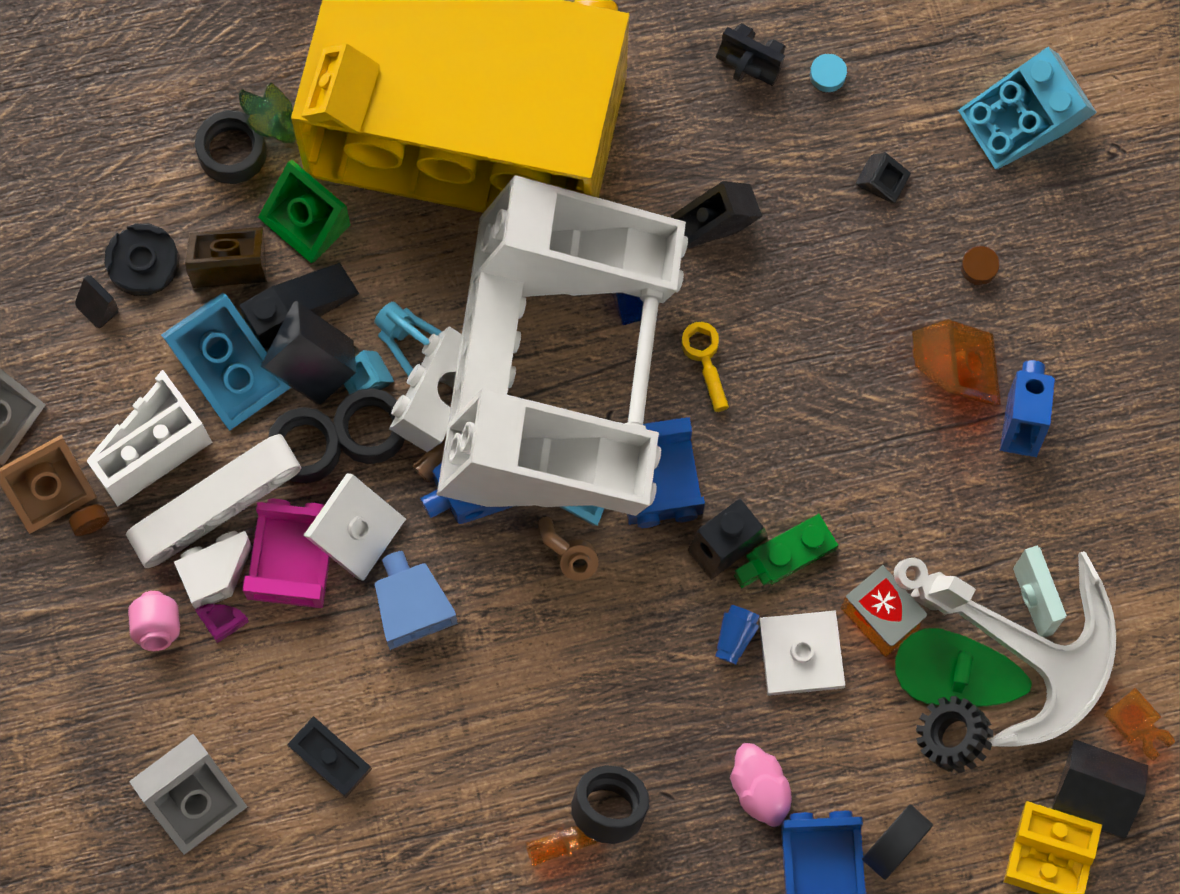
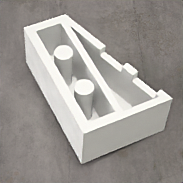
[87,370,212,507]

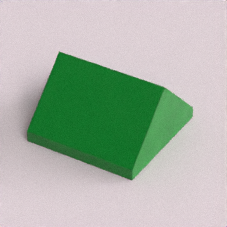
[258,160,351,263]

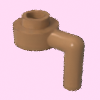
[538,517,598,581]

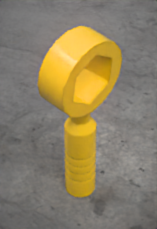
[681,322,729,412]

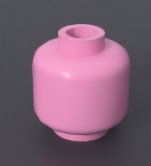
[128,591,180,651]

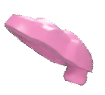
[730,743,792,827]

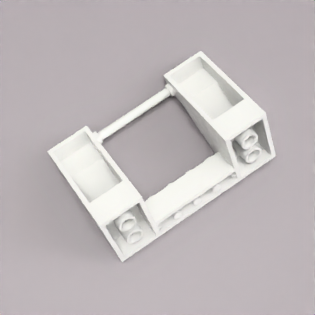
[437,175,688,516]

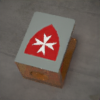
[840,565,927,657]

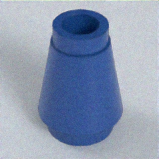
[715,605,760,665]

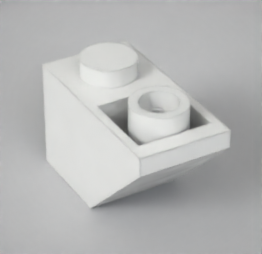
[174,531,252,609]

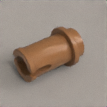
[412,435,446,483]

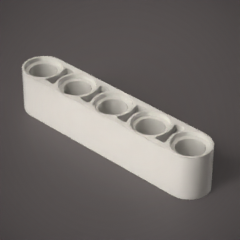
[126,434,301,568]

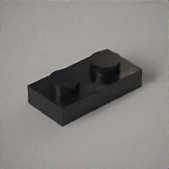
[287,716,372,798]

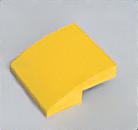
[1003,801,1102,894]

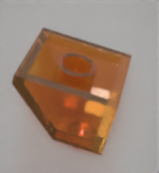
[912,319,1001,406]

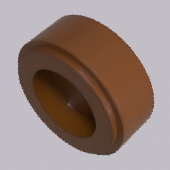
[961,246,999,285]
[69,504,110,536]

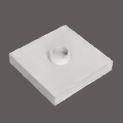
[304,473,406,581]
[759,610,845,696]

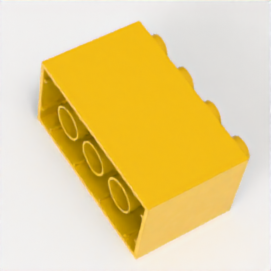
[291,0,629,213]

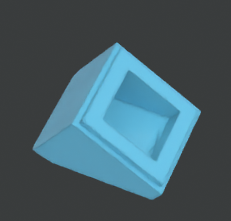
[344,350,394,394]

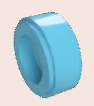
[810,54,847,92]

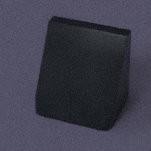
[856,152,911,203]
[75,275,119,328]

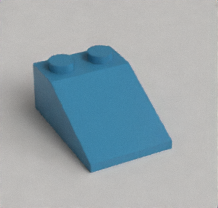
[161,293,291,431]

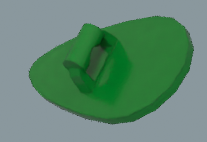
[895,628,1032,707]

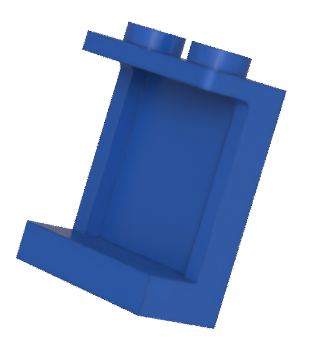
[781,811,866,894]

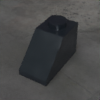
[671,181,762,248]

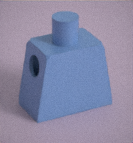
[375,551,458,650]

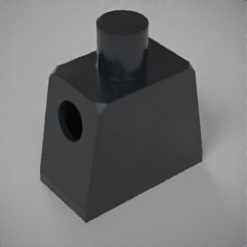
[688,499,768,580]

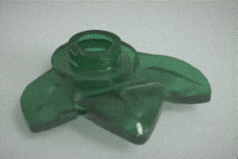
[239,83,296,143]

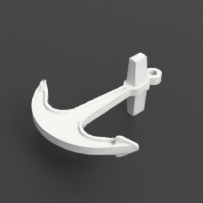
[894,551,1116,747]

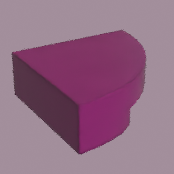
[195,604,249,643]

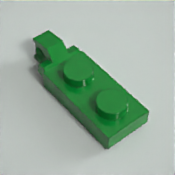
[734,514,839,589]

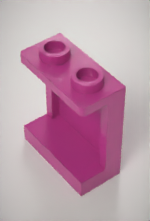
[243,498,330,608]

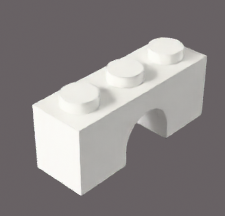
[389,327,462,452]

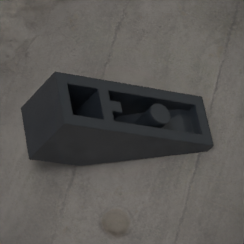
[240,263,359,349]

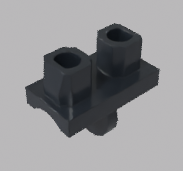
[715,23,786,86]

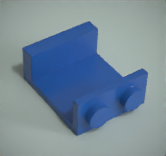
[627,417,705,528]

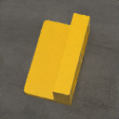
[301,43,380,132]

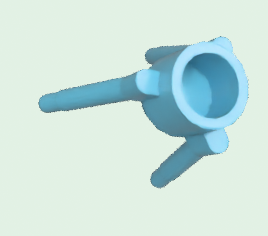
[374,302,442,376]

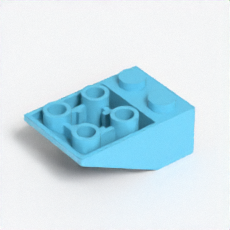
[958,47,1097,170]

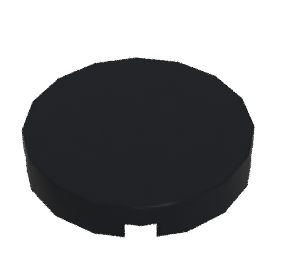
[104,223,179,296]

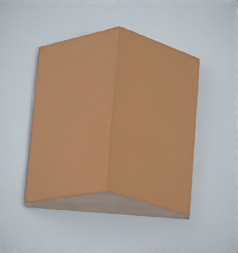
[0,435,97,534]

